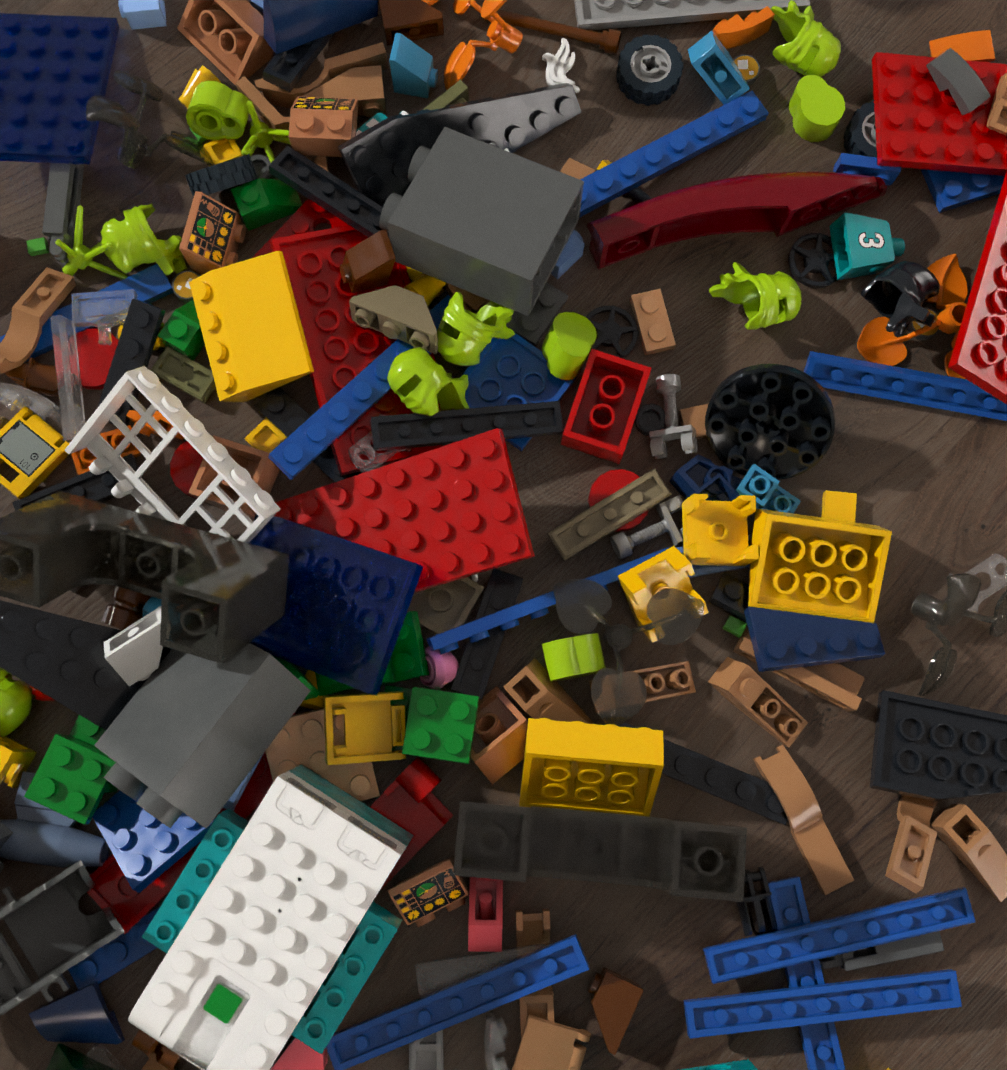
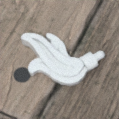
[542,38,580,93]

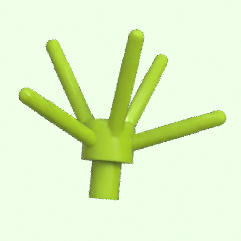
[241,101,291,163]
[55,205,128,280]

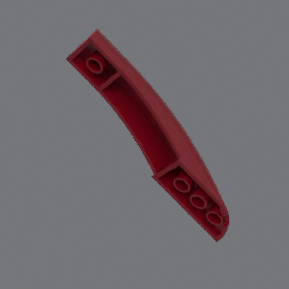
[587,172,887,270]

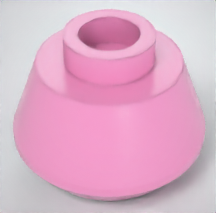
[420,647,459,690]

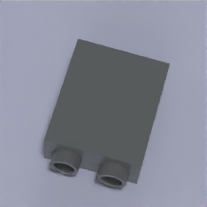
[379,127,584,316]
[94,616,311,829]

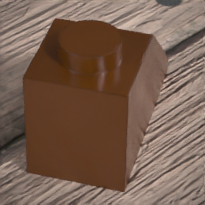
[378,0,444,46]
[340,229,396,293]
[587,966,644,1055]

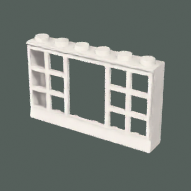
[65,366,281,588]

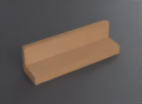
[733,625,865,712]

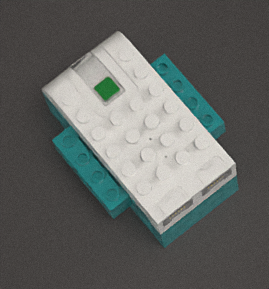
[128,764,414,1070]

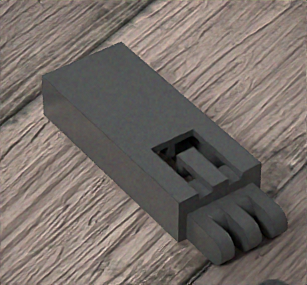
[42,147,84,267]
[820,931,944,971]

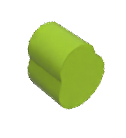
[789,75,845,142]
[186,81,250,140]
[541,312,597,380]
[542,633,606,682]

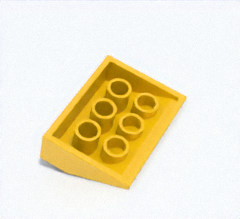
[189,251,314,402]
[748,508,892,623]
[519,718,664,818]

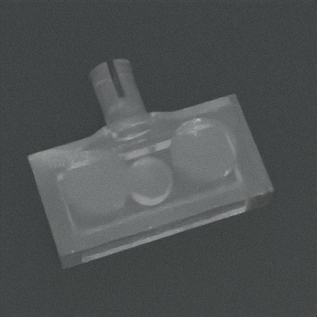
[72,289,137,345]

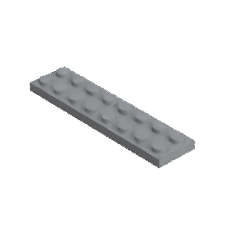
[574,0,810,30]

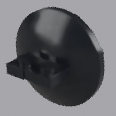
[705,364,835,480]

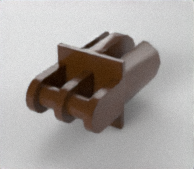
[5,357,71,397]

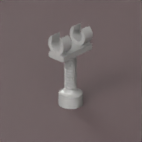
[649,374,698,459]
[610,495,683,560]

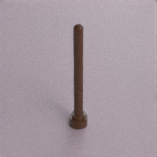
[497,9,622,55]

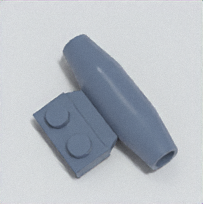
[0,771,109,868]

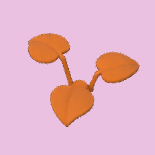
[444,0,523,90]
[857,254,968,379]

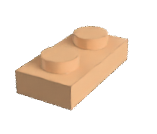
[630,289,676,355]

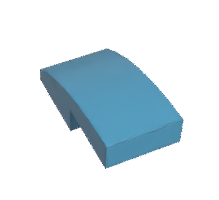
[736,464,801,513]

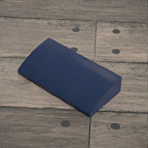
[263,0,378,54]

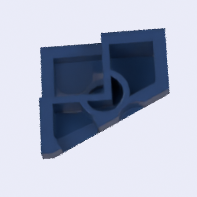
[669,454,742,501]
[29,982,125,1044]

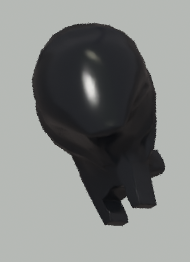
[861,261,940,337]

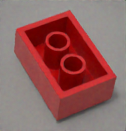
[560,349,652,464]

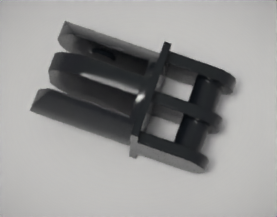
[730,867,777,937]

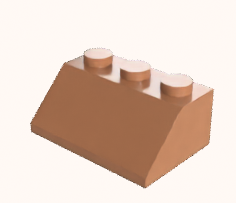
[177,0,274,86]

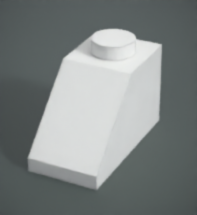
[104,606,168,686]

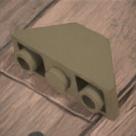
[349,285,438,354]

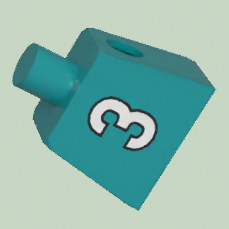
[829,213,905,280]

